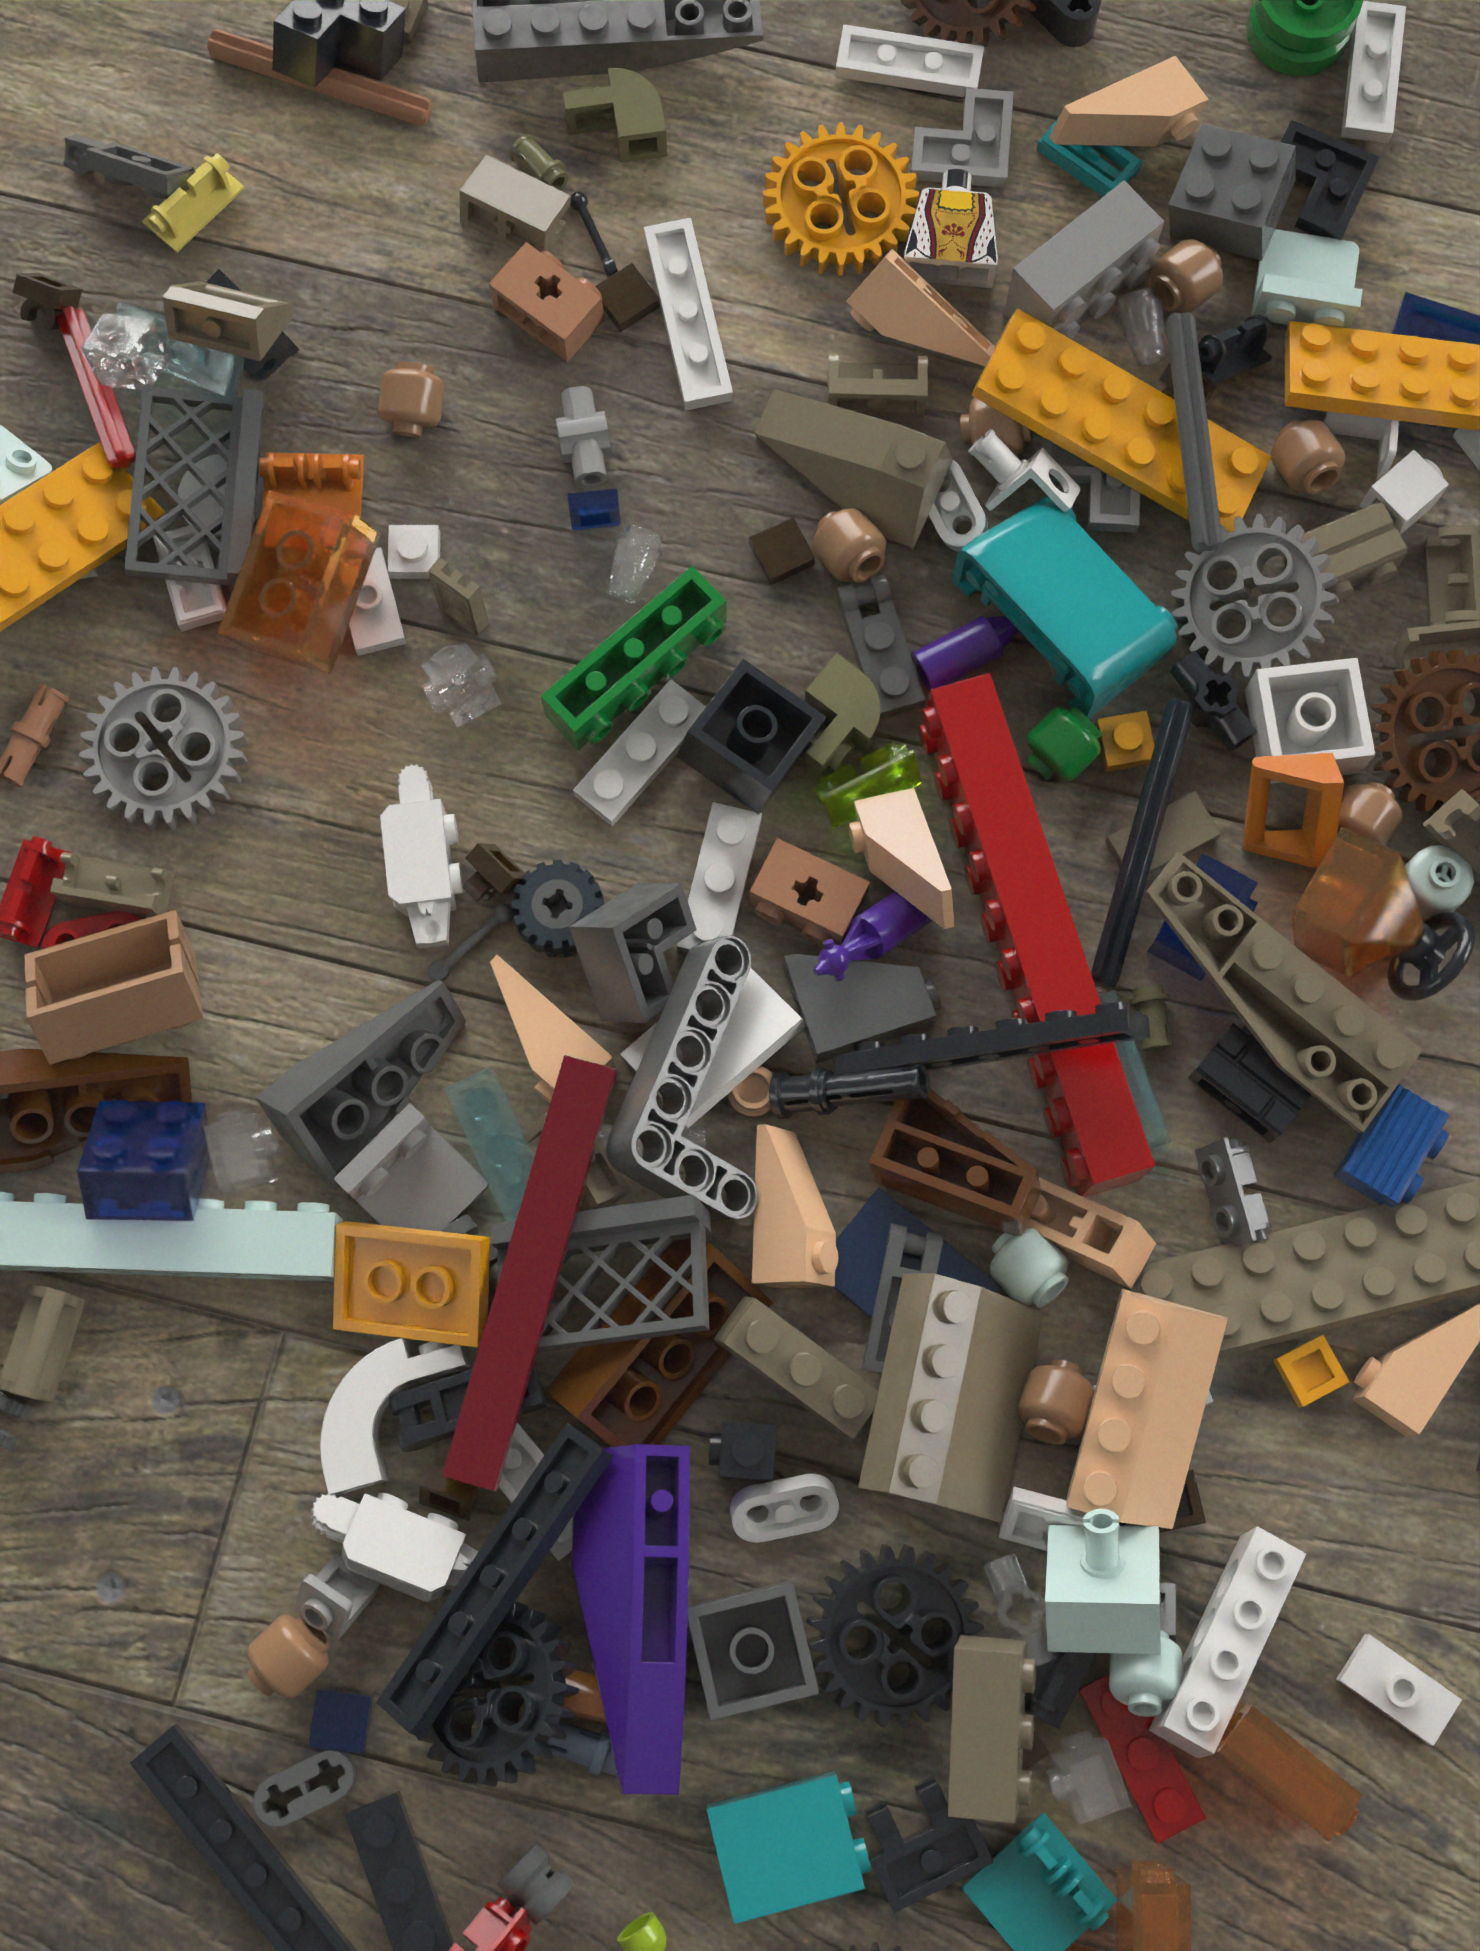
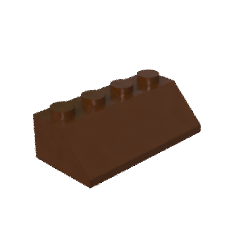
[545,1238,773,1447]

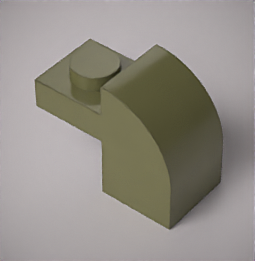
[563,68,668,162]
[805,653,881,780]

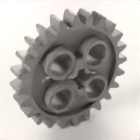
[1171,514,1339,680]
[79,667,248,830]

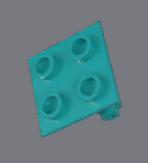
[961,1812,1118,1951]

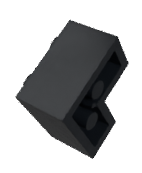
[272,0,406,88]

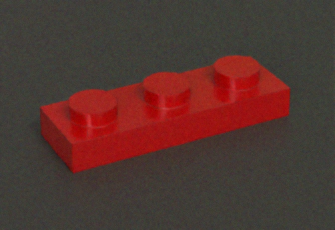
[1078,1672,1206,1844]

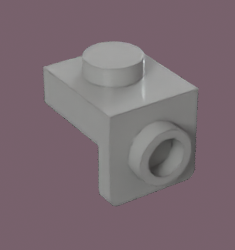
[294,1554,380,1640]

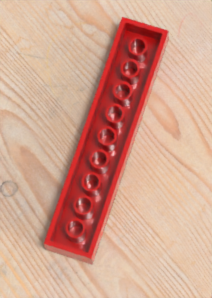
[918,673,1155,1197]

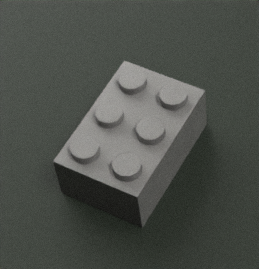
[1003,180,1164,340]

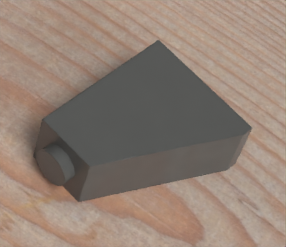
[783,954,941,1064]

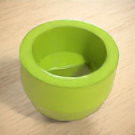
[617,1912,667,1951]

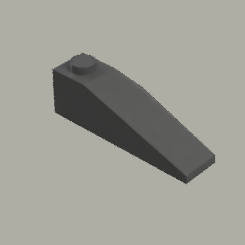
[256,980,466,1191]

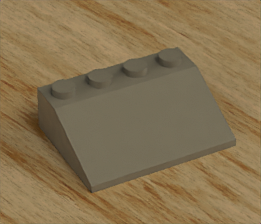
[858,1273,1044,1523]

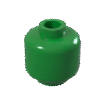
[1026,706,1102,781]

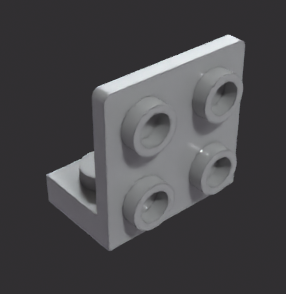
[334,1103,489,1231]

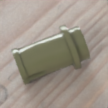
[509,134,568,190]
[1129,984,1174,1051]

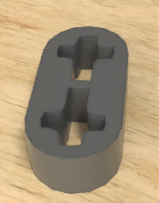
[253,1748,358,1828]

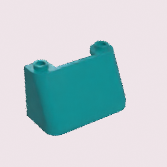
[951,497,1177,720]

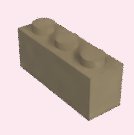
[713,1296,878,1439]
[948,1635,1036,1823]

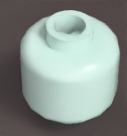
[1398,845,1474,918]
[990,1228,1069,1307]
[1109,1630,1183,1717]

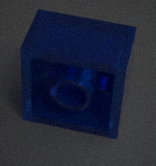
[77,1100,212,1221]

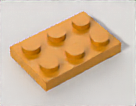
[333,1221,490,1348]

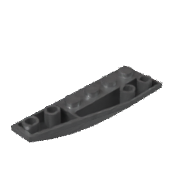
[472,0,763,83]

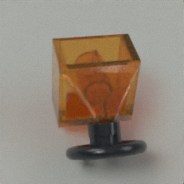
[1291,827,1475,1001]

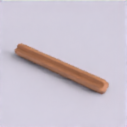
[207,29,432,126]

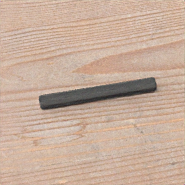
[1166,312,1222,552]

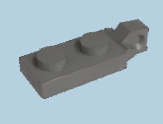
[63,134,196,199]

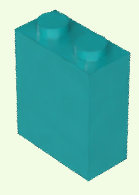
[706,1770,872,1924]

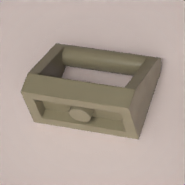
[162,281,293,361]
[0,1284,86,1403]

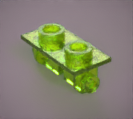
[813,742,922,828]

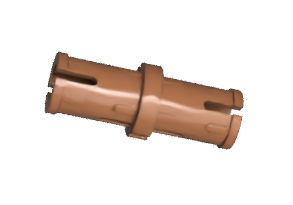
[0,684,69,788]

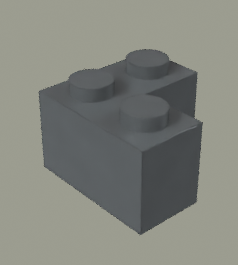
[569,883,697,1023]

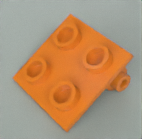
[259,452,365,549]

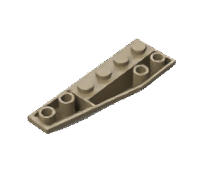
[1145,852,1423,1133]

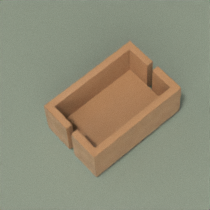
[24,910,203,1065]

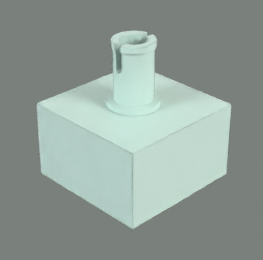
[1045,1509,1161,1655]

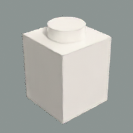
[1360,450,1449,535]

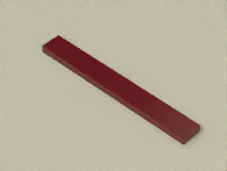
[442,1055,618,1491]

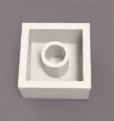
[1245,658,1375,784]

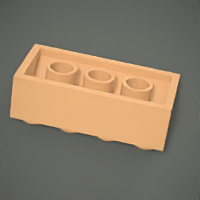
[1066,1289,1228,1529]

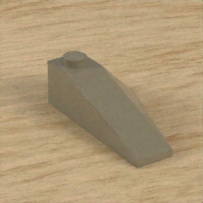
[754,389,953,550]

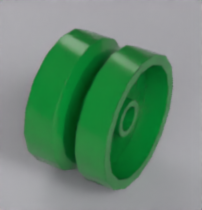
[1246,0,1364,76]

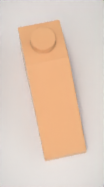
[1050,56,1209,147]
[846,249,995,366]
[848,788,955,929]
[490,955,615,1103]
[752,1124,838,1289]
[1026,1177,1156,1289]
[1352,1301,1480,1437]

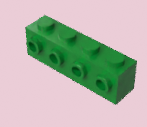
[541,566,727,751]

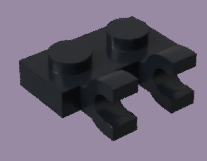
[864,1776,994,1913]

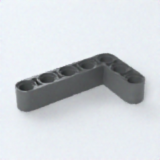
[606,936,758,1222]

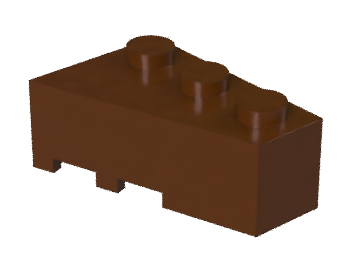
[868,1088,1041,1236]

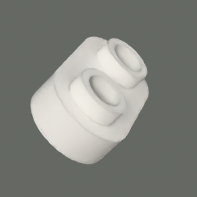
[928,460,988,551]
[730,1474,839,1543]

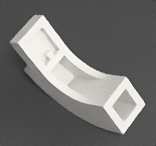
[320,1338,470,1496]

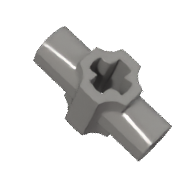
[556,386,612,488]

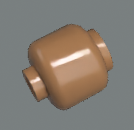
[1149,239,1223,314]
[378,361,445,437]
[960,397,1034,456]
[1271,419,1346,495]
[812,508,886,583]
[1335,782,1403,860]
[1018,1360,1095,1445]
[247,1614,331,1698]

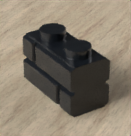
[1188,1023,1312,1143]

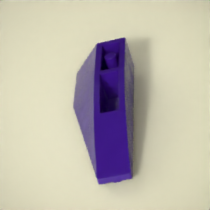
[571,1444,690,1795]

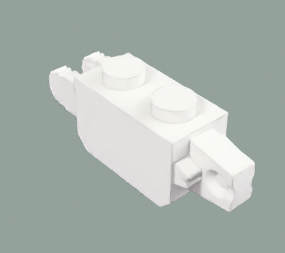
[380,764,464,948]
[311,1493,479,1603]

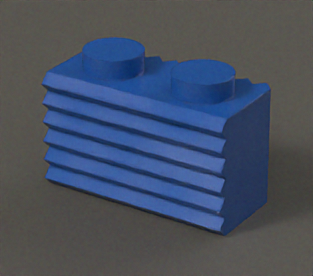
[1333,1084,1450,1207]

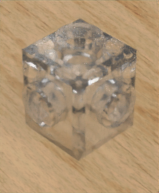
[80,313,173,391]
[421,642,501,728]

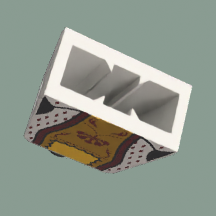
[904,169,998,288]

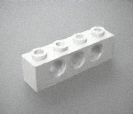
[1149,1526,1306,1758]

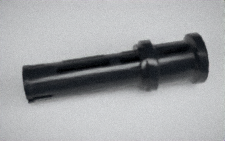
[769,1065,930,1119]

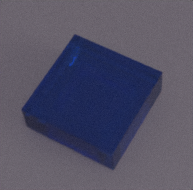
[567,488,621,530]
[308,1689,373,1753]

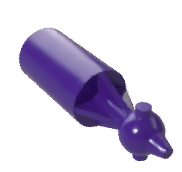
[911,616,1019,692]
[813,891,933,981]

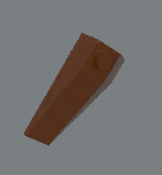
[0,1048,192,1174]

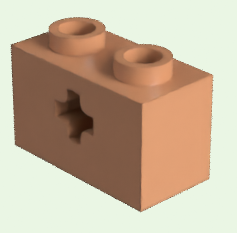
[489,242,604,362]
[749,838,870,947]

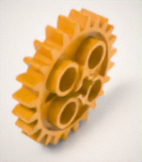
[762,122,919,276]

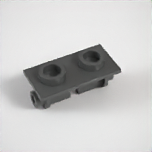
[1195,1137,1272,1247]

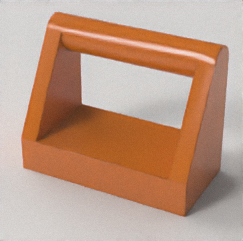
[1243,753,1344,868]

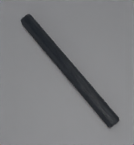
[1091,698,1194,988]

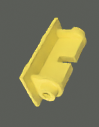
[142,153,245,253]

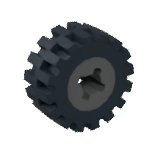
[512,860,604,958]

